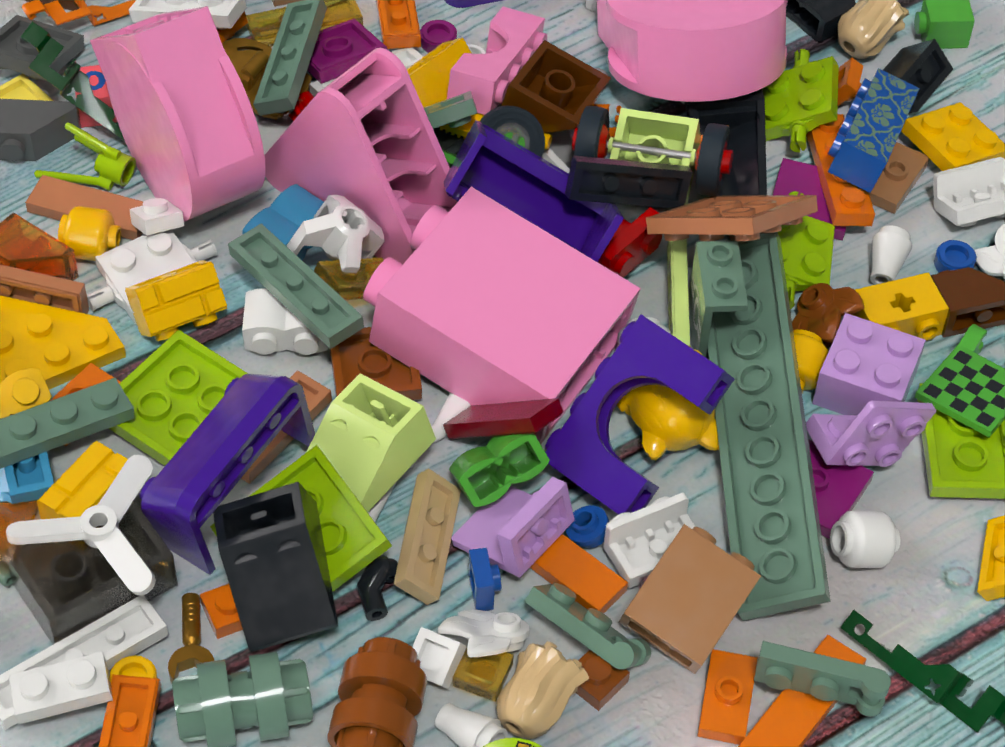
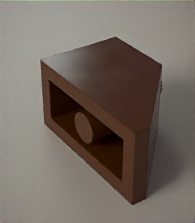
[931,267,1005,338]

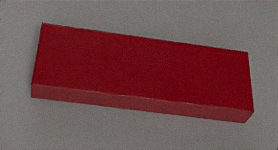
[443,398,564,439]

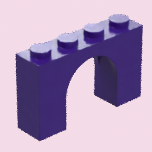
[545,314,735,515]

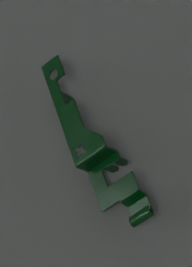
[20,21,125,142]
[840,610,1005,733]

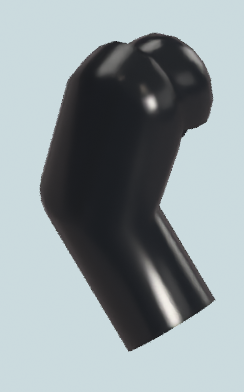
[357,555,398,621]

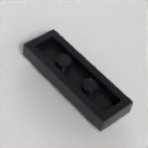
[565,156,692,209]

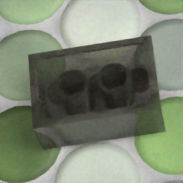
[6,501,178,645]

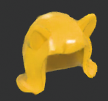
[617,345,719,460]

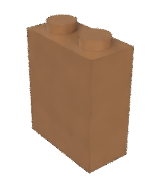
[619,524,761,674]

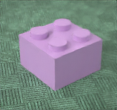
[812,313,926,415]

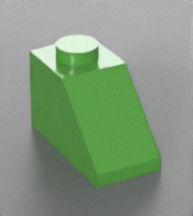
[914,0,975,49]

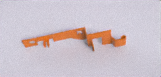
[22,0,136,26]

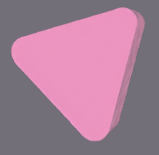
[264,48,458,264]

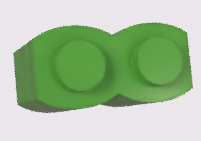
[449,433,550,507]

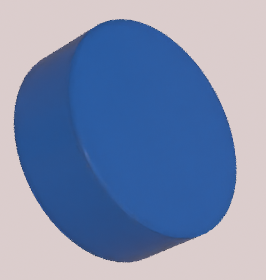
[934,240,977,273]

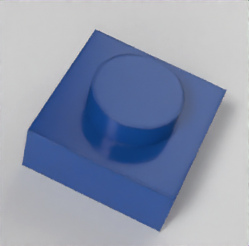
[468,548,502,611]

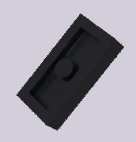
[883,39,953,114]

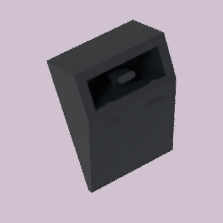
[213,482,338,652]

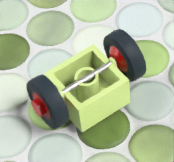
[572,106,733,205]

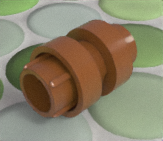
[327,637,427,747]

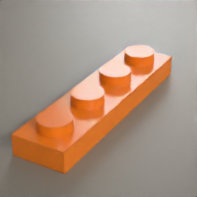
[806,114,875,226]

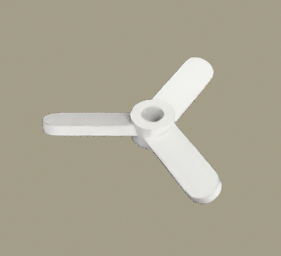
[6,455,156,595]

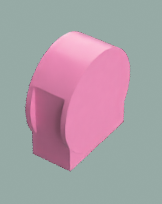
[597,0,788,102]
[90,6,266,222]

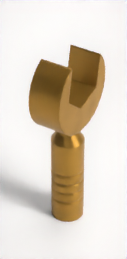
[168,593,214,684]

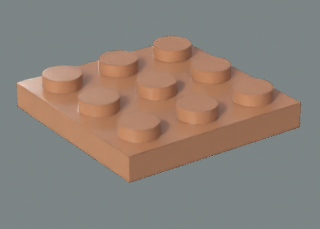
[646,195,818,241]

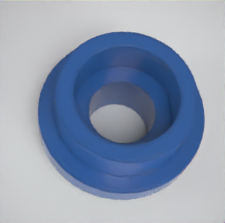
[566,505,609,548]

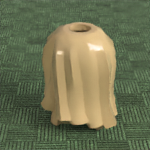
[838,0,909,59]
[496,641,589,740]

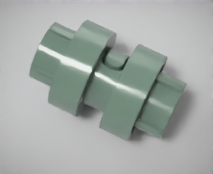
[172,651,313,747]

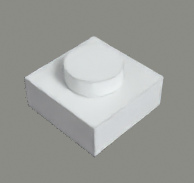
[130,198,184,236]
[412,627,467,689]

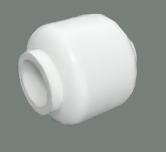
[830,510,900,568]

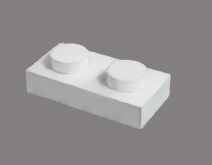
[8,651,113,724]

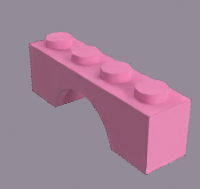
[447,6,547,115]

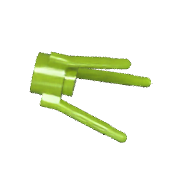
[34,122,136,191]

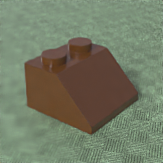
[501,40,611,133]

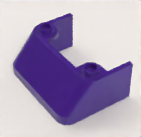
[444,120,624,262]
[140,374,315,575]

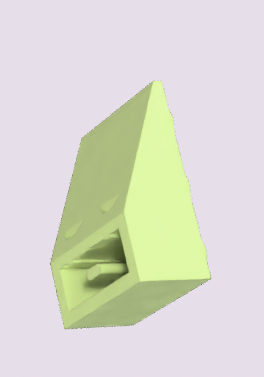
[306,373,436,512]

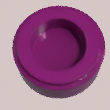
[420,20,457,53]

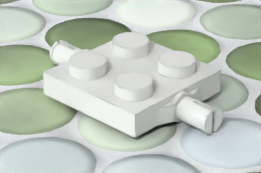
[87,230,217,324]

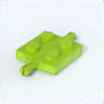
[762,49,839,152]
[777,191,835,309]

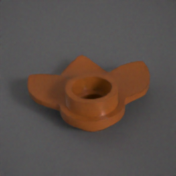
[792,283,865,343]

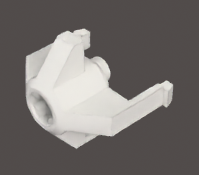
[286,195,385,273]

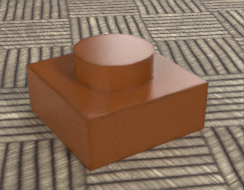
[576,650,630,711]

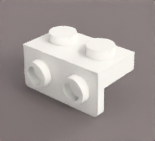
[933,157,1005,227]
[603,493,695,589]

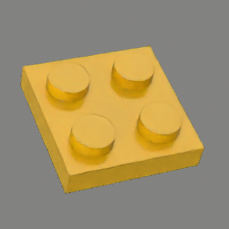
[901,102,1005,171]

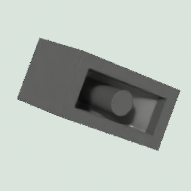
[0,99,81,161]

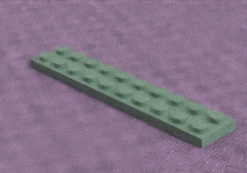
[708,232,831,621]

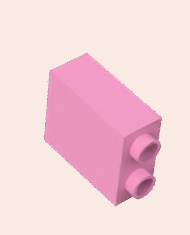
[363,187,641,444]

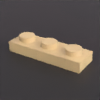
[394,468,461,605]

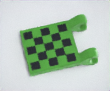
[915,324,1005,438]

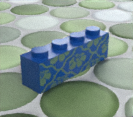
[828,68,920,193]

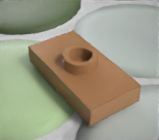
[868,142,929,214]

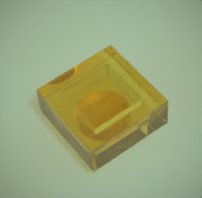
[453,648,514,702]

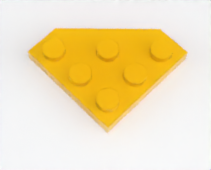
[0,295,126,390]

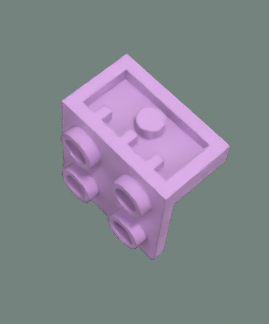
[806,400,936,467]
[451,477,575,578]

